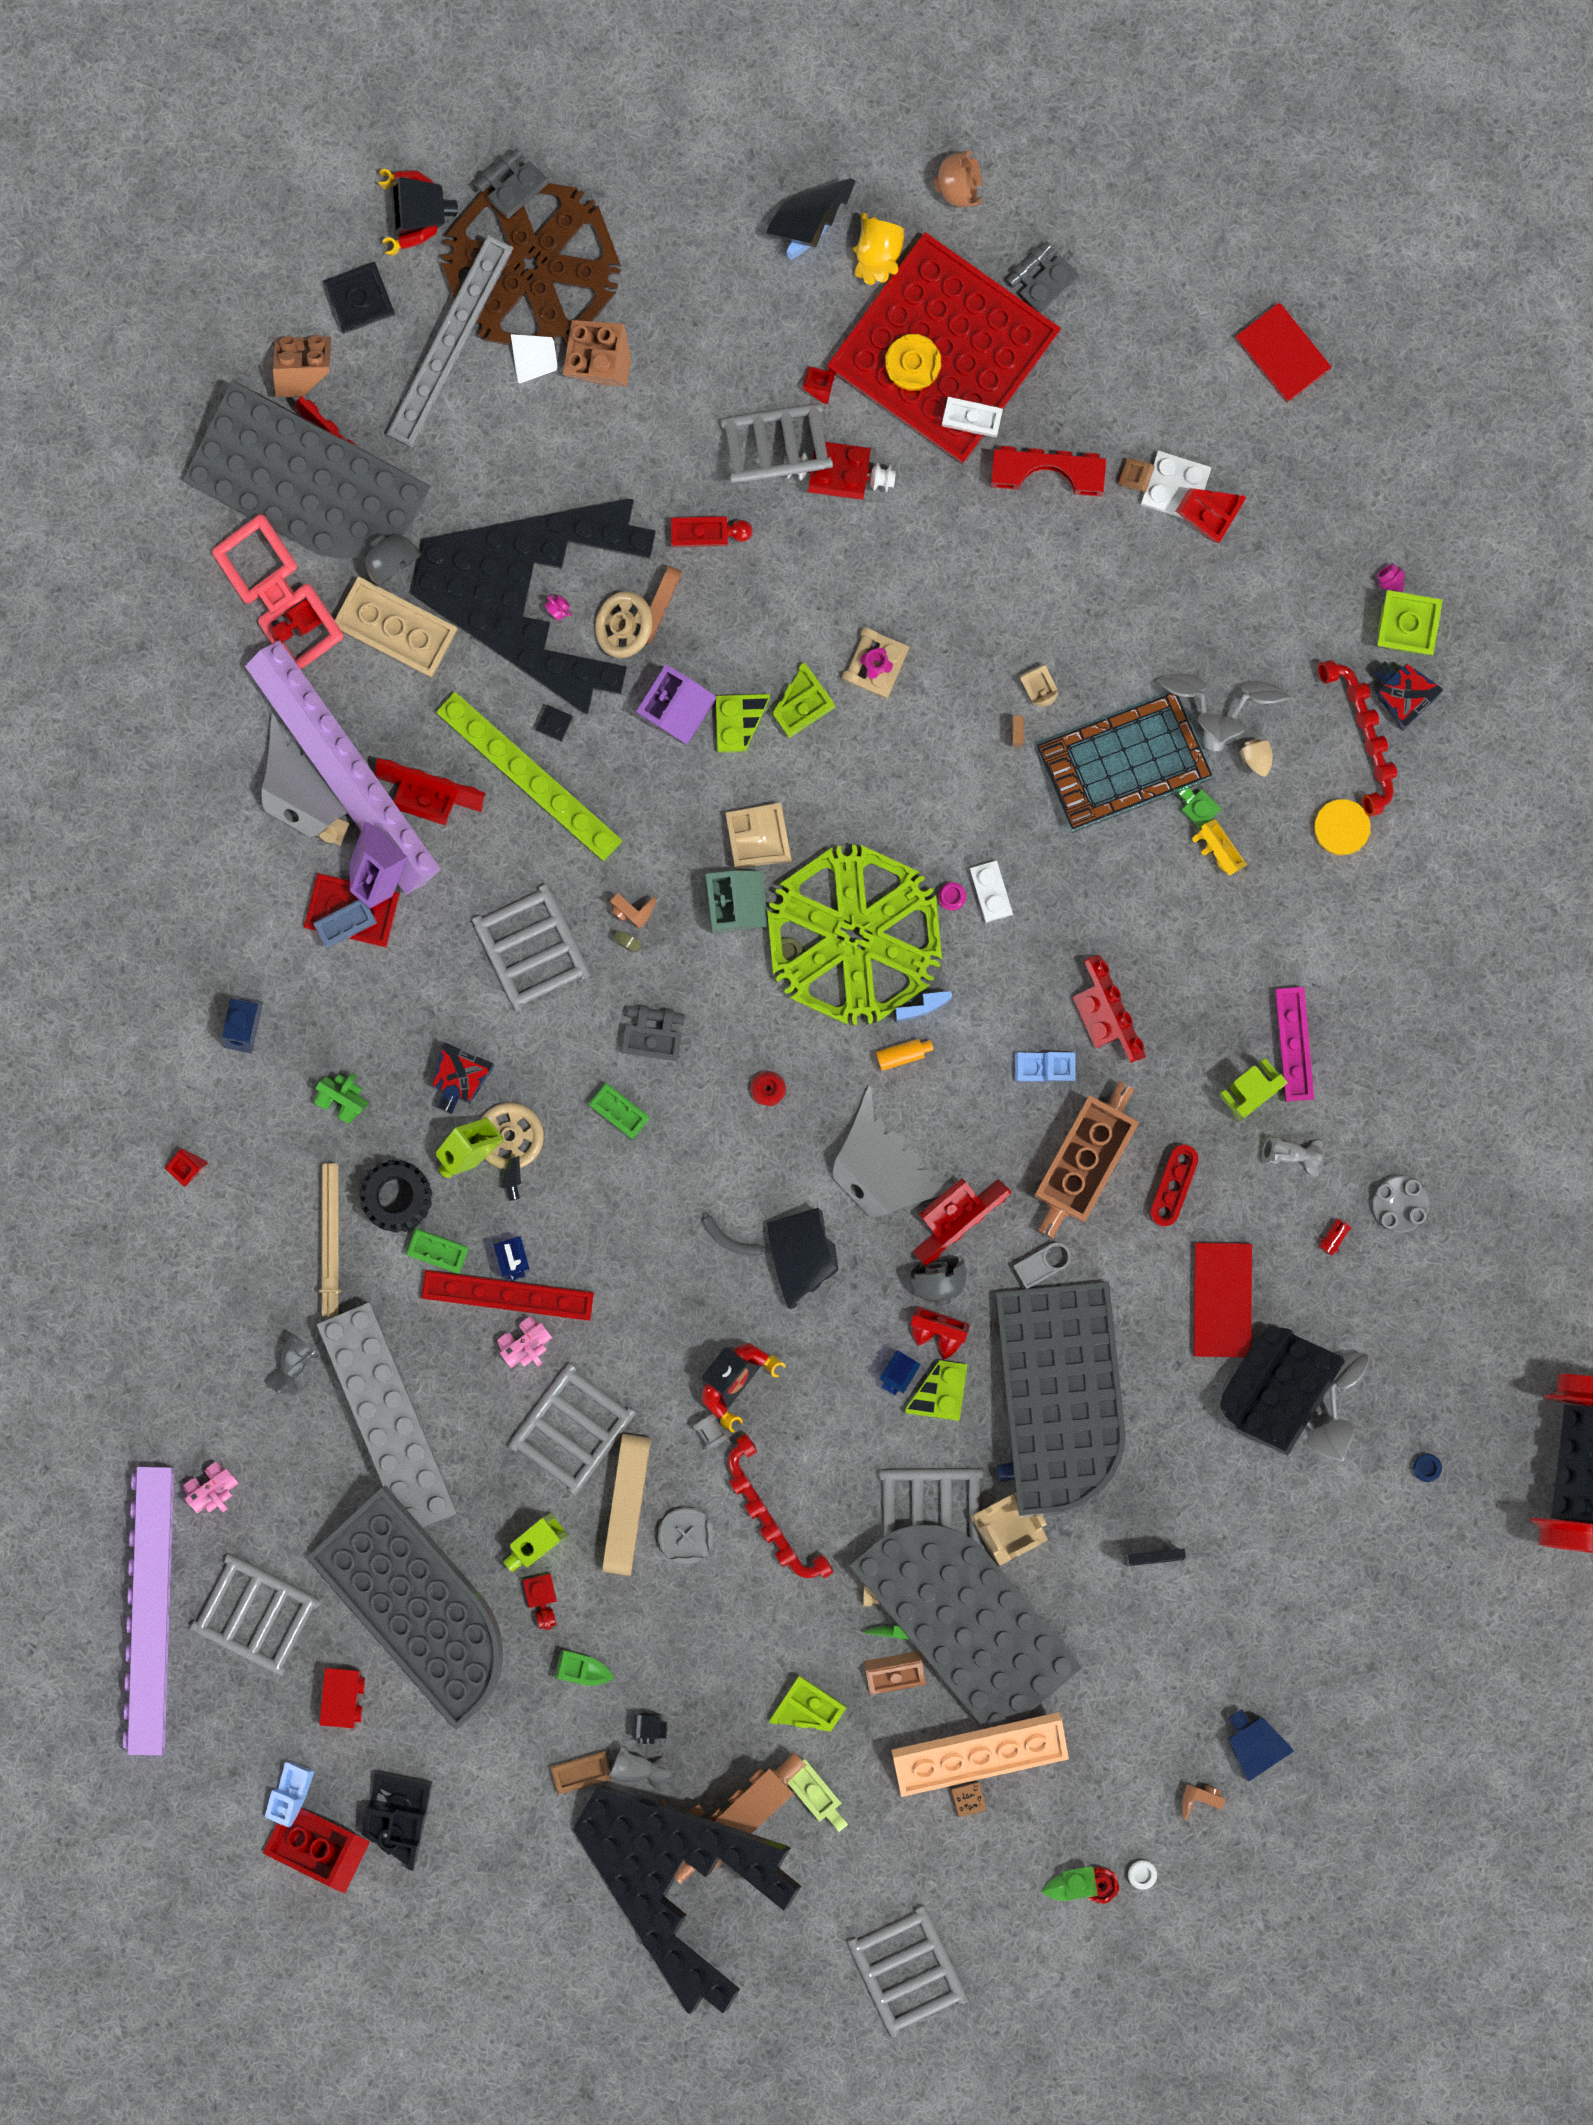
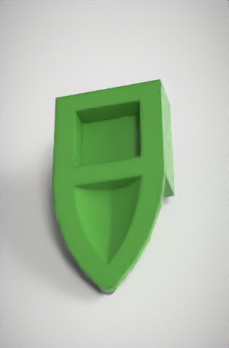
[864,1626,909,1640]
[554,1650,614,1686]
[1042,1867,1098,1901]

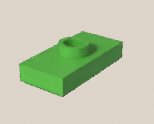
[588,1083,650,1140]
[406,1228,469,1275]

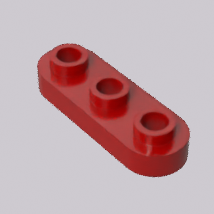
[1150,1145,1199,1227]

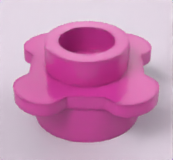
[545,594,572,620]
[860,648,893,679]

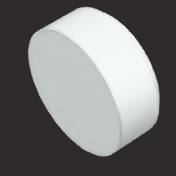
[1128,1860,1157,1890]

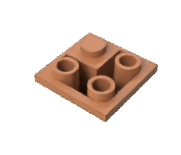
[563,320,631,387]
[273,335,332,397]

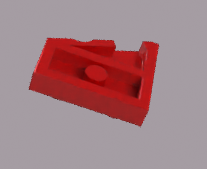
[1175,488,1246,543]

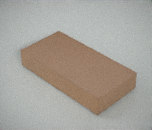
[550,1751,612,1795]

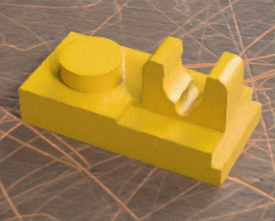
[1192,819,1247,876]

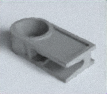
[1013,1243,1071,1290]

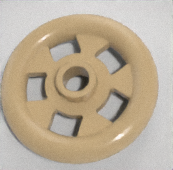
[595,591,652,658]
[480,1102,544,1170]

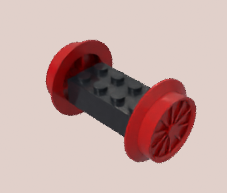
[1529,1374,1593,1553]

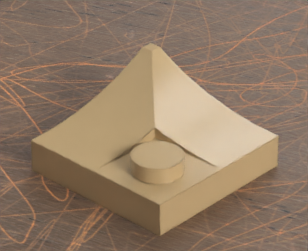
[726,803,792,869]

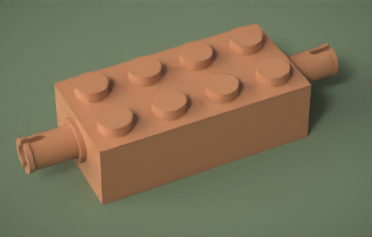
[1034,1081,1139,1239]
[676,1752,806,1884]

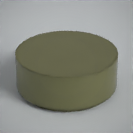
[613,930,642,953]
[781,938,803,961]

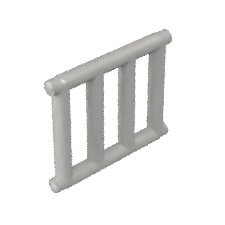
[720,403,833,483]
[472,884,591,1011]
[508,1363,636,1496]
[879,1469,985,1550]
[190,1554,321,1676]
[847,1905,968,2037]

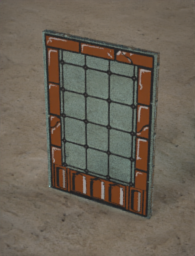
[1035,692,1214,833]

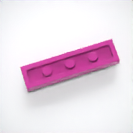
[1275,987,1314,1102]

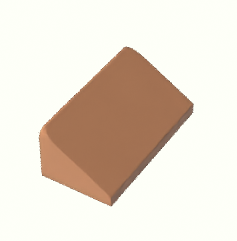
[864,1651,926,1695]

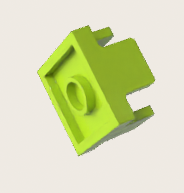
[1377,590,1443,656]
[1219,1058,1288,1122]

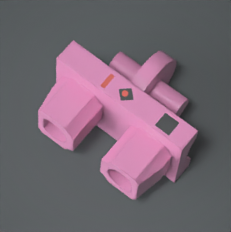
[497,1317,552,1368]
[183,1462,239,1513]

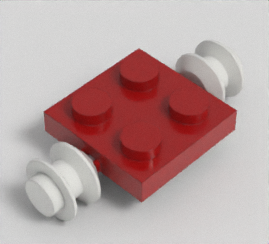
[784,442,896,500]

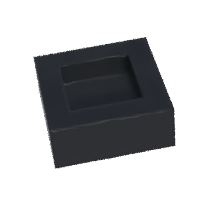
[536,705,573,742]

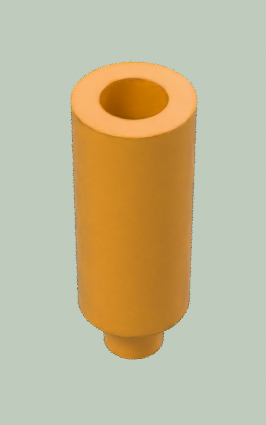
[876,1038,934,1071]

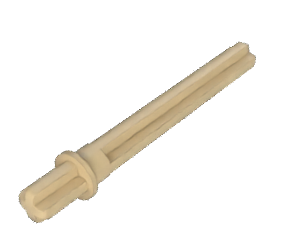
[319,1163,341,1318]

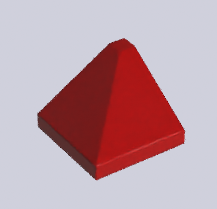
[803,366,835,404]
[165,1148,208,1187]

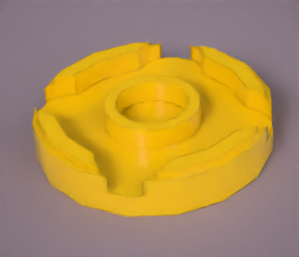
[886,334,941,391]
[1314,799,1371,856]

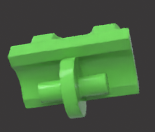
[314,1073,370,1124]

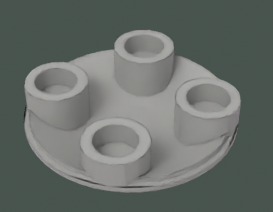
[1373,1176,1430,1232]

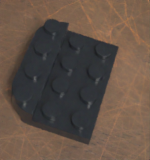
[1220,1326,1345,1456]

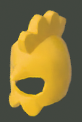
[853,213,904,285]

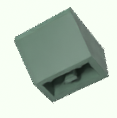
[706,871,769,934]

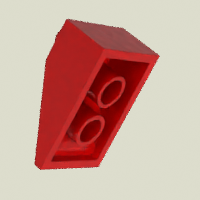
[263,1808,370,1894]

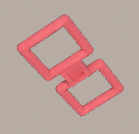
[212,514,343,670]

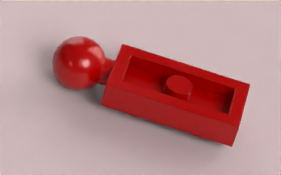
[671,516,753,548]

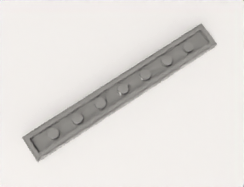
[387,235,514,448]

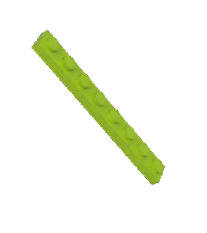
[436,692,623,862]

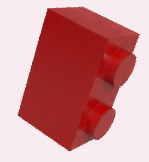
[319,1668,366,1729]

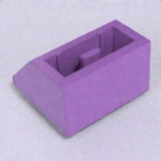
[636,664,717,745]
[349,822,408,908]

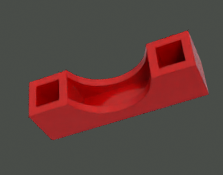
[991,446,1106,497]

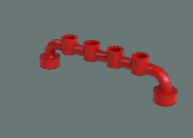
[1317,660,1397,817]
[728,1433,834,1579]

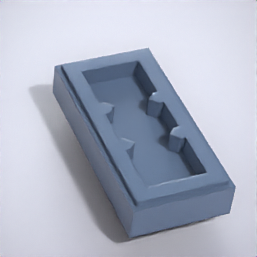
[313,900,377,949]

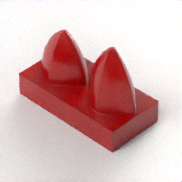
[910,1306,970,1360]

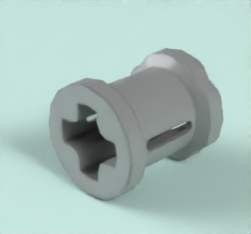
[693,1414,729,1451]

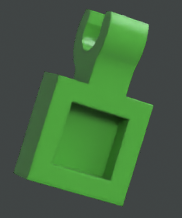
[1173,786,1222,830]

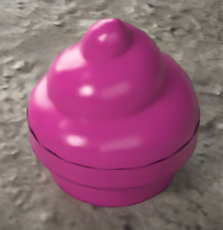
[1376,563,1405,592]

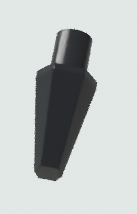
[500,1156,521,1201]

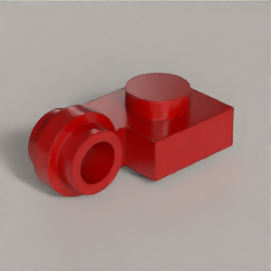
[271,599,323,644]
[523,1574,557,1631]

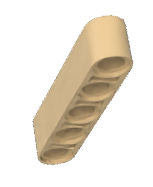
[602,1434,651,1576]

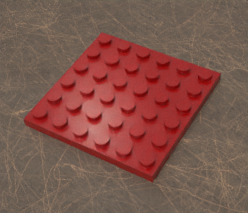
[827,232,1061,464]

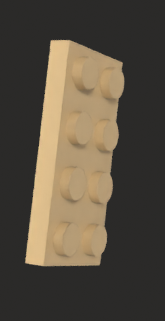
[335,576,458,679]

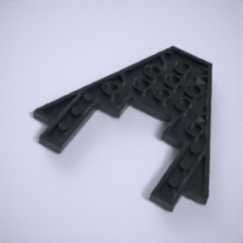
[413,499,656,715]
[573,1784,802,2014]

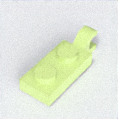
[788,1759,848,1832]

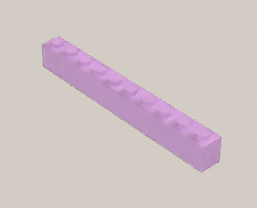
[245,641,441,895]
[123,1467,174,1755]

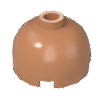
[934,150,983,207]

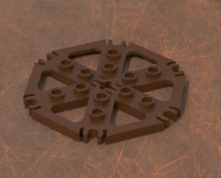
[441,178,621,350]

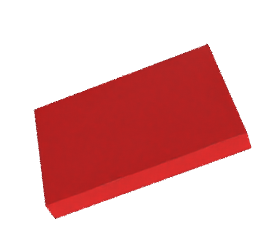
[1235,302,1332,403]
[304,873,400,948]

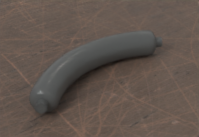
[703,1213,765,1256]

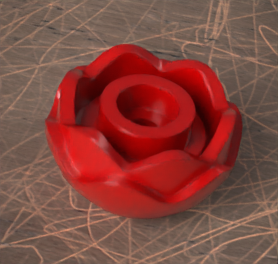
[750,1071,786,1107]
[1088,1867,1119,1904]

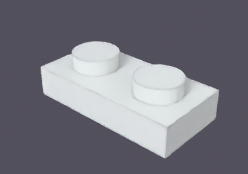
[942,397,1003,438]
[970,861,1013,923]

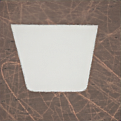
[511,334,557,383]

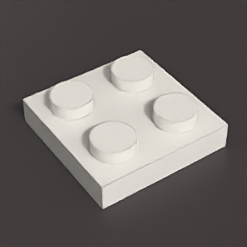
[1141,451,1212,518]

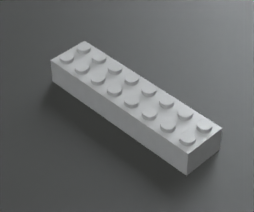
[317,1302,458,1529]

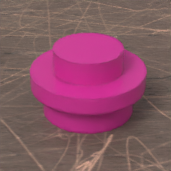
[938,882,966,911]

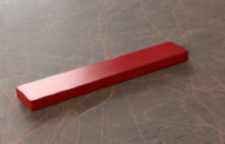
[421,1270,594,1321]

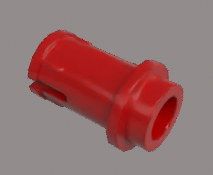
[1318,1218,1352,1256]

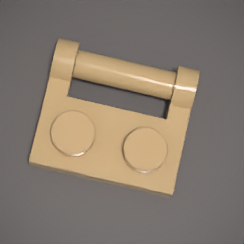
[841,627,910,699]

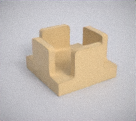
[971,1492,1048,1567]

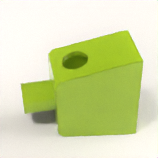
[436,1117,504,1178]
[502,1513,569,1572]

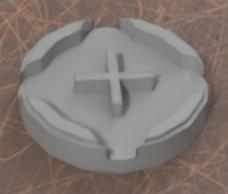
[658,1507,715,1564]

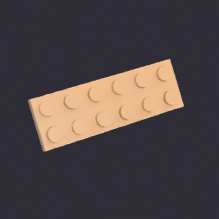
[891,1712,1069,1797]

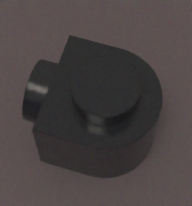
[632,1714,667,1744]

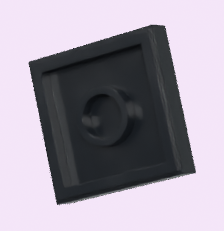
[323,262,395,334]
[1124,1548,1186,1566]

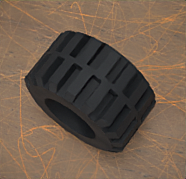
[359,1159,432,1233]

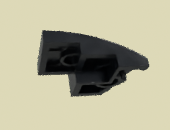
[766,178,856,248]
[767,1208,839,1309]
[362,1770,433,1871]

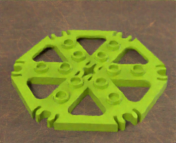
[767,844,942,1026]

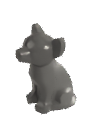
[264,1333,319,1395]

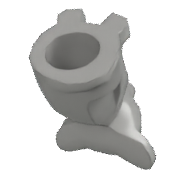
[1261,1136,1324,1177]
[609,1745,672,1792]

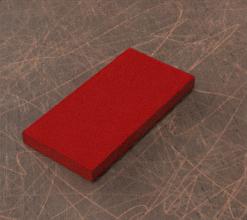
[1194,1243,1252,1358]

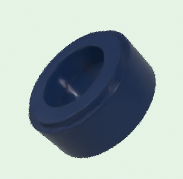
[1413,1454,1442,1482]

